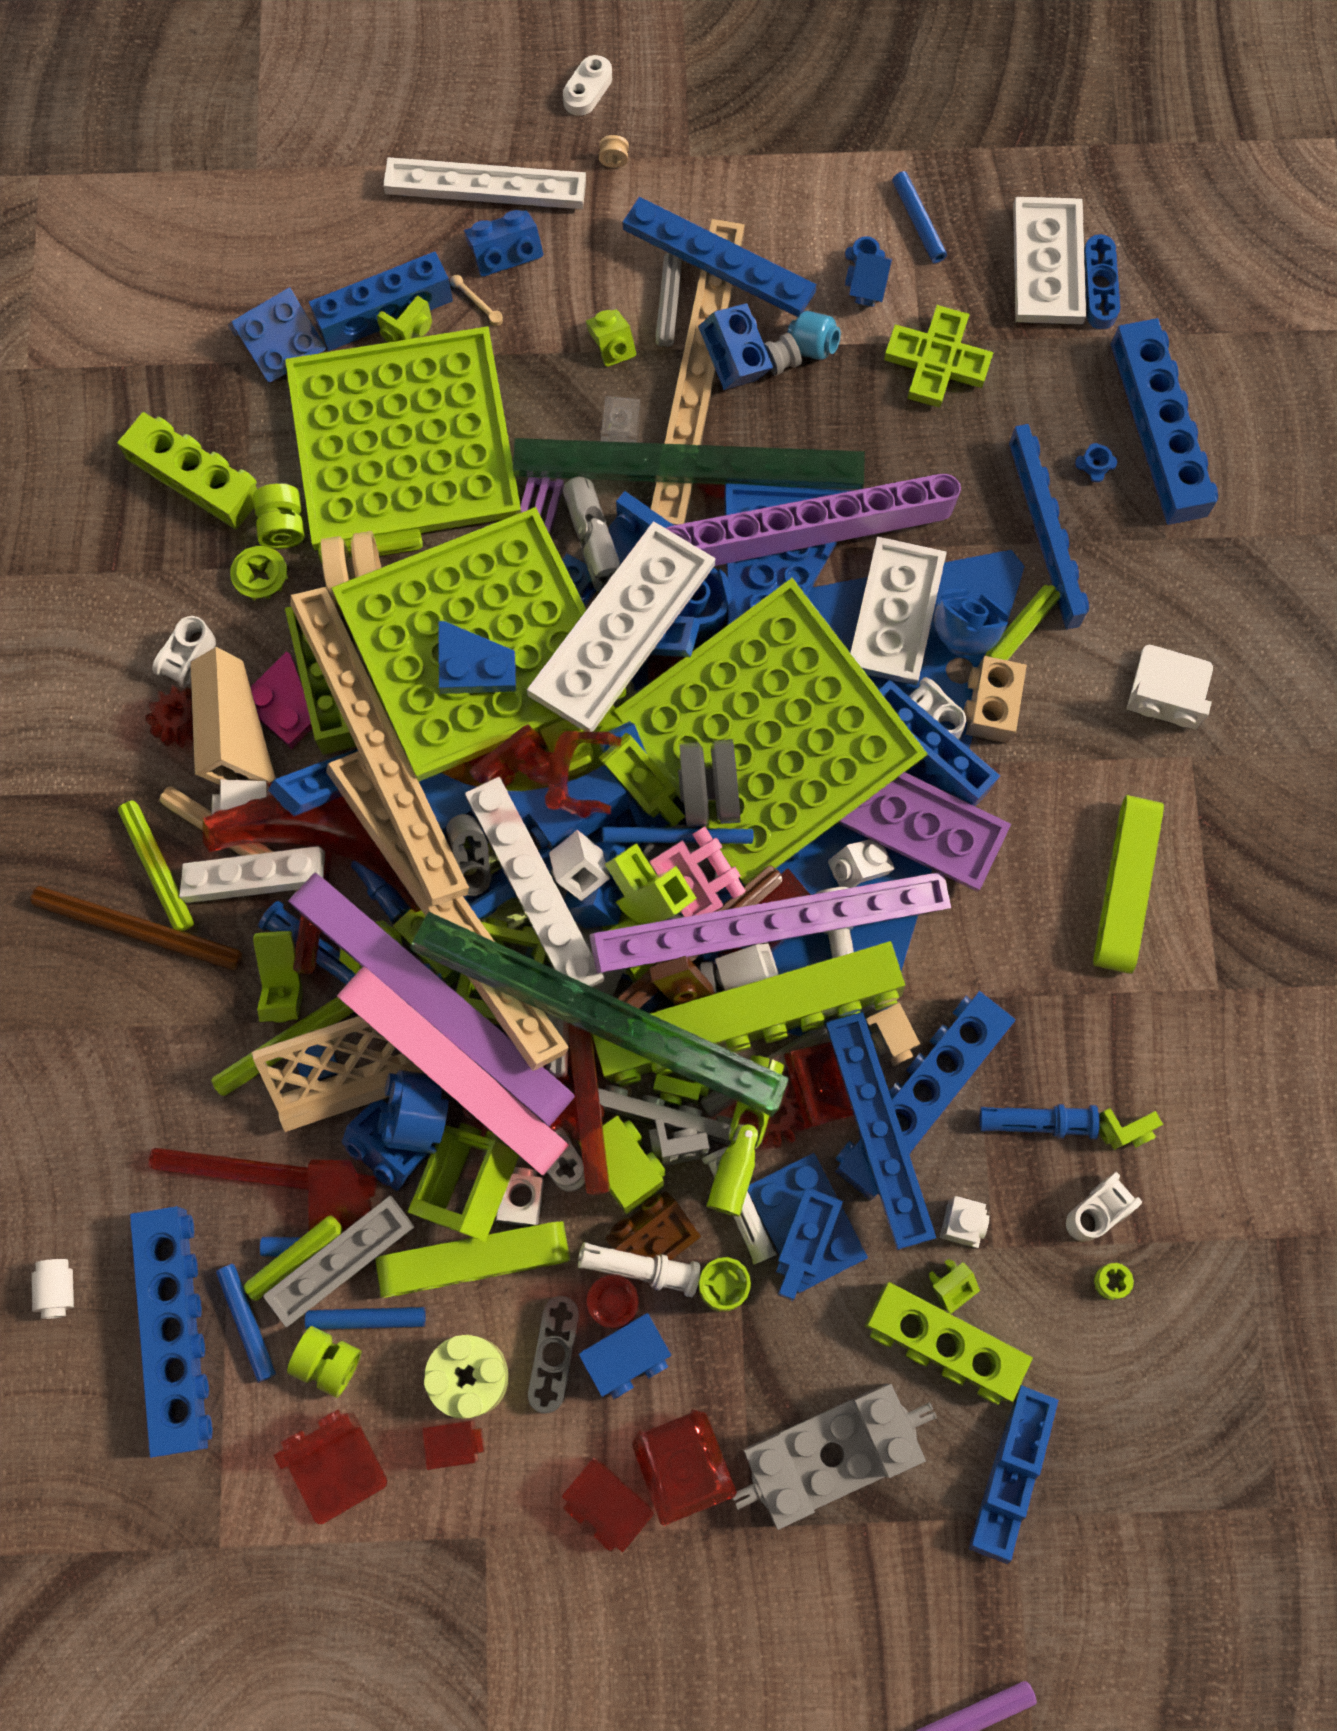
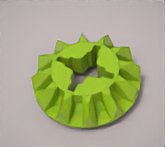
[230,546,288,601]

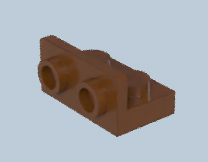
[605,1191,701,1285]

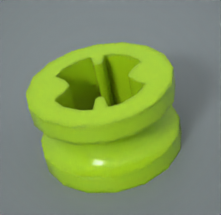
[1094,1263,1134,1300]

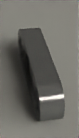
[528,1296,580,1413]

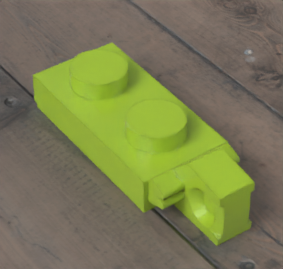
[598,733,685,826]

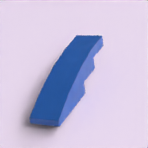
[969,1385,1059,1564]

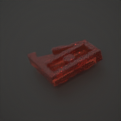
[308,1159,372,1235]

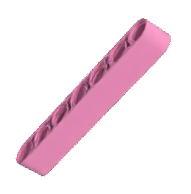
[337,966,569,1176]

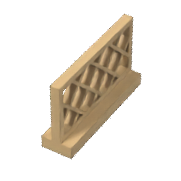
[252,1016,424,1132]

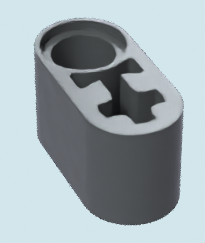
[446,814,491,896]

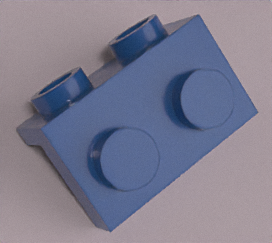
[464,210,544,276]

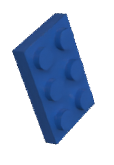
[748,1153,868,1294]

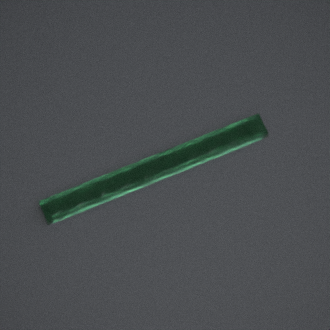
[513,438,865,490]
[410,912,789,1117]

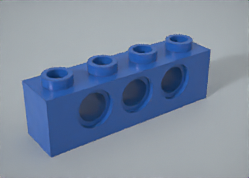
[309,252,453,351]
[879,680,1000,806]

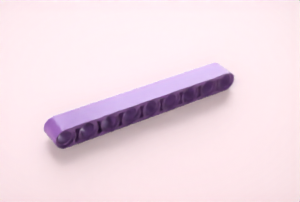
[666,474,961,566]
[288,872,575,1127]

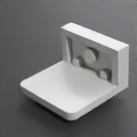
[1126,645,1213,730]

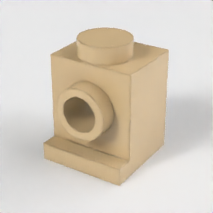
[865,1003,920,1067]

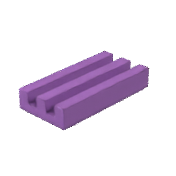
[520,473,564,536]

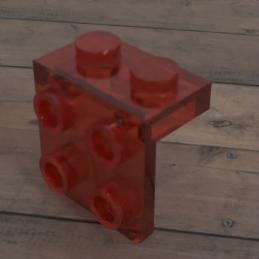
[468,724,548,787]
[273,1409,388,1524]

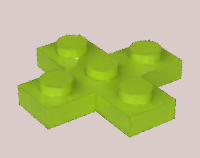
[884,305,993,408]

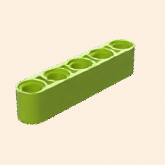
[1093,795,1164,974]
[375,1221,570,1298]

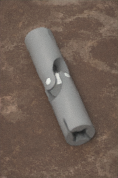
[563,477,621,592]

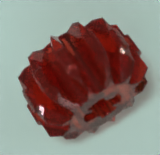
[145,685,194,748]
[742,1084,807,1149]

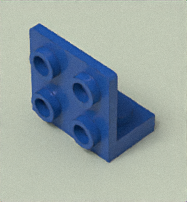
[228,287,326,383]
[584,491,674,564]

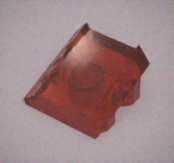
[632,1409,737,1526]

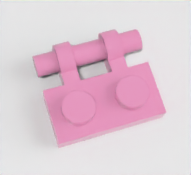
[649,826,746,917]

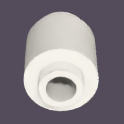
[32,1259,74,1319]

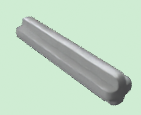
[656,253,682,347]

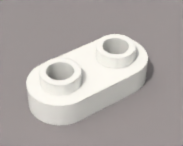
[563,55,612,116]

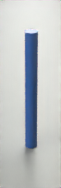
[601,827,754,844]

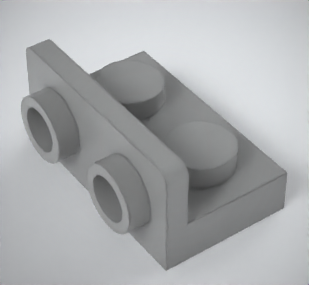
[649,1117,709,1167]

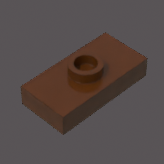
[649,955,714,1006]

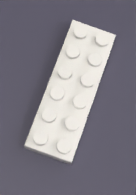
[527,521,716,735]

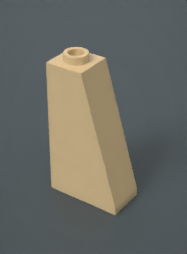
[190,647,276,789]

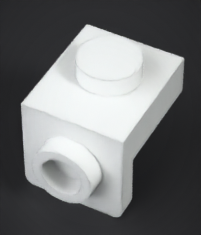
[828,839,895,888]

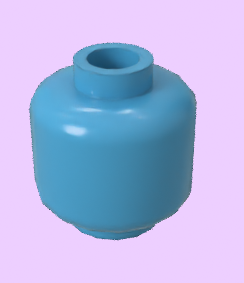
[787,311,841,360]

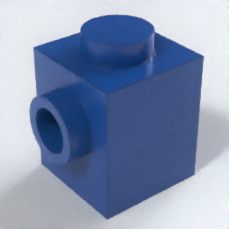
[845,252,892,307]

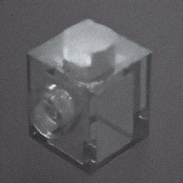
[601,396,641,455]

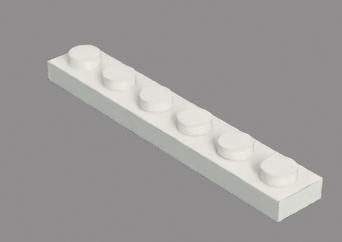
[383,157,586,209]
[465,777,604,998]

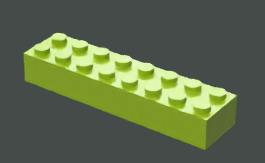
[591,941,906,1087]

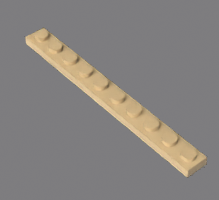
[651,219,745,525]
[290,587,469,907]
[326,751,569,1071]

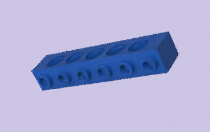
[1111,318,1218,525]
[835,991,1016,1201]
[130,1206,213,1458]

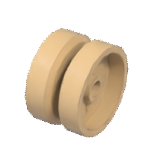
[321,531,381,616]

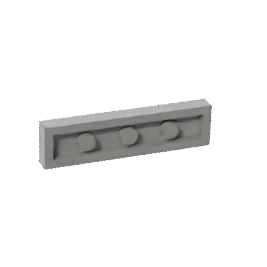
[592,1085,739,1146]
[263,1196,415,1328]

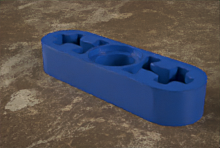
[1084,234,1120,329]

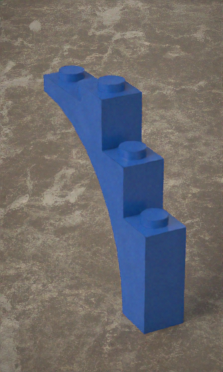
[406,756,630,851]

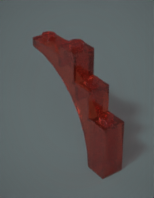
[202,782,421,913]

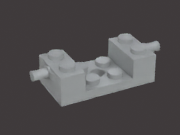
[731,1384,937,1530]

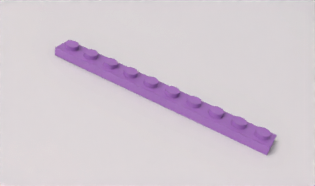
[589,872,951,974]

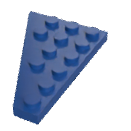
[724,484,855,626]

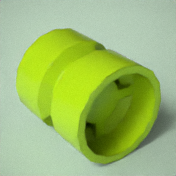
[253,483,304,549]
[698,1257,751,1312]
[287,1326,362,1398]

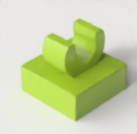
[929,1259,980,1314]

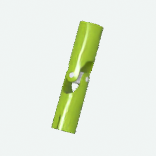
[706,1055,784,1217]

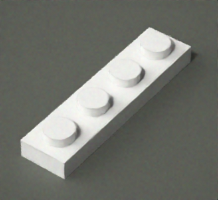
[179,846,325,903]

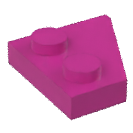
[250,651,312,749]

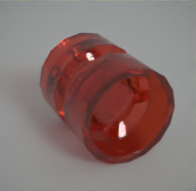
[587,1275,639,1329]

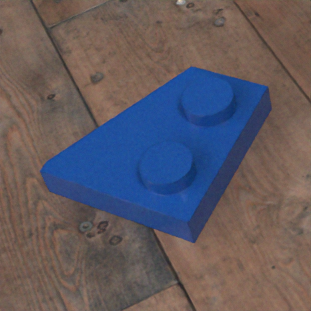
[439,621,516,694]

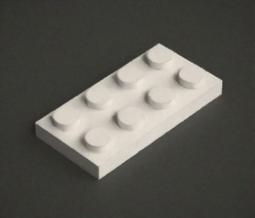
[1013,197,1086,324]
[851,536,946,686]

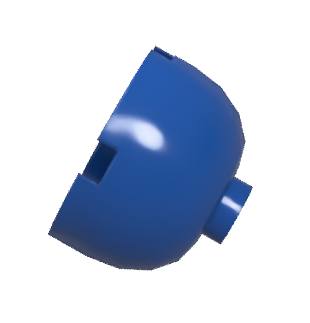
[934,589,1008,656]

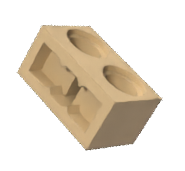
[963,656,1027,743]

